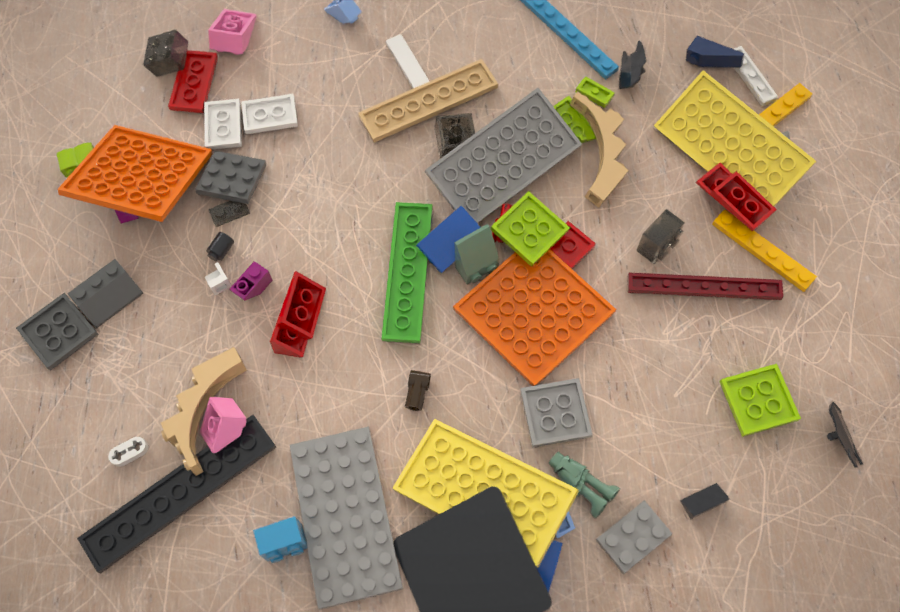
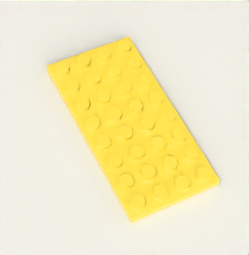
[654,70,816,206]
[393,419,579,568]

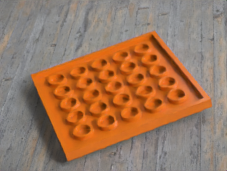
[57,125,212,222]
[453,249,617,386]

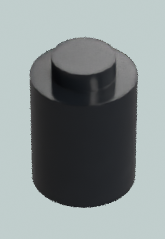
[206,232,234,261]

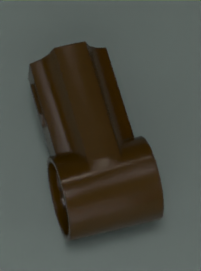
[405,370,431,411]

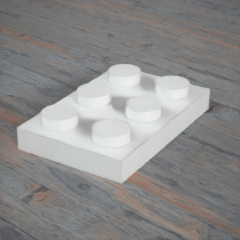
[241,94,298,134]
[204,99,242,150]

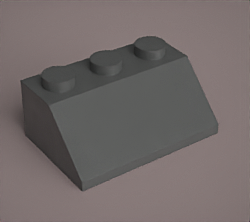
[67,259,143,328]

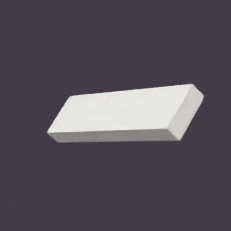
[386,34,430,89]
[734,46,778,107]

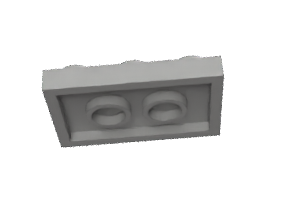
[596,500,672,574]

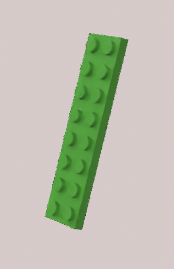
[381,202,433,343]

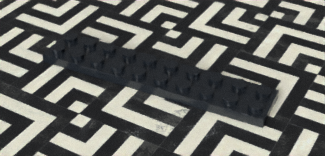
[77,415,276,574]

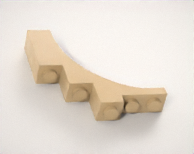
[570,92,629,208]
[161,347,247,475]

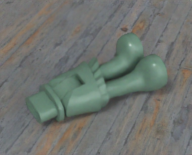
[548,451,620,519]

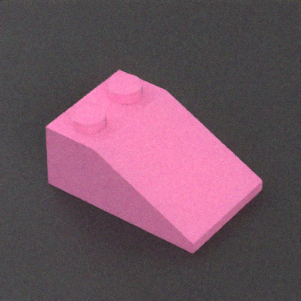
[208,9,256,55]

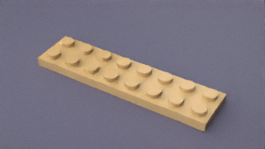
[358,59,498,143]

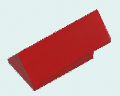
[696,163,777,231]
[270,271,326,358]

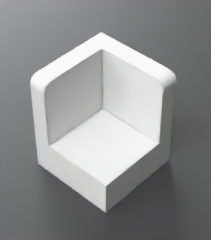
[205,262,232,296]

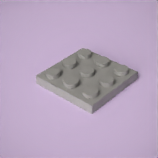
[520,378,593,448]

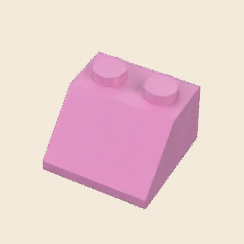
[200,397,246,453]

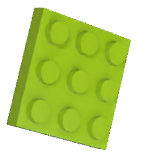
[490,191,570,267]
[719,363,801,437]

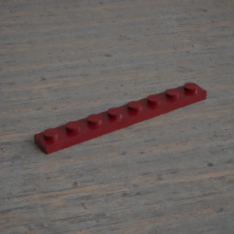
[628,272,784,300]

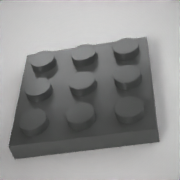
[195,151,266,204]
[16,293,98,371]

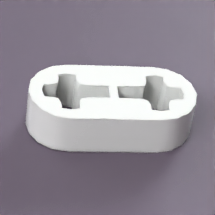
[108,437,148,467]

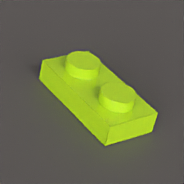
[575,76,615,108]

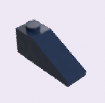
[686,35,744,68]

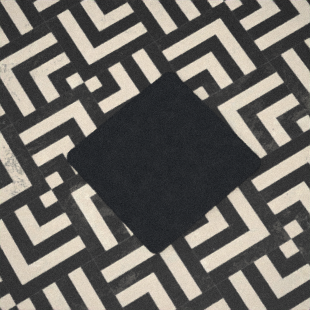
[393,486,552,612]

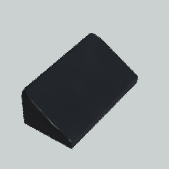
[680,483,730,520]

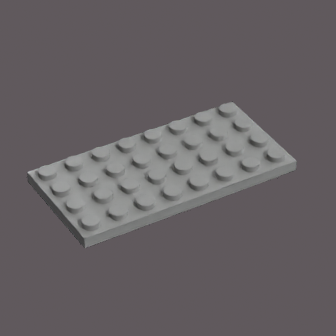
[425,88,582,224]
[290,426,403,610]

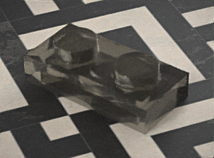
[208,201,250,227]

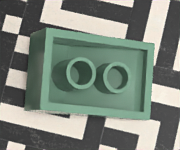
[454,224,499,285]

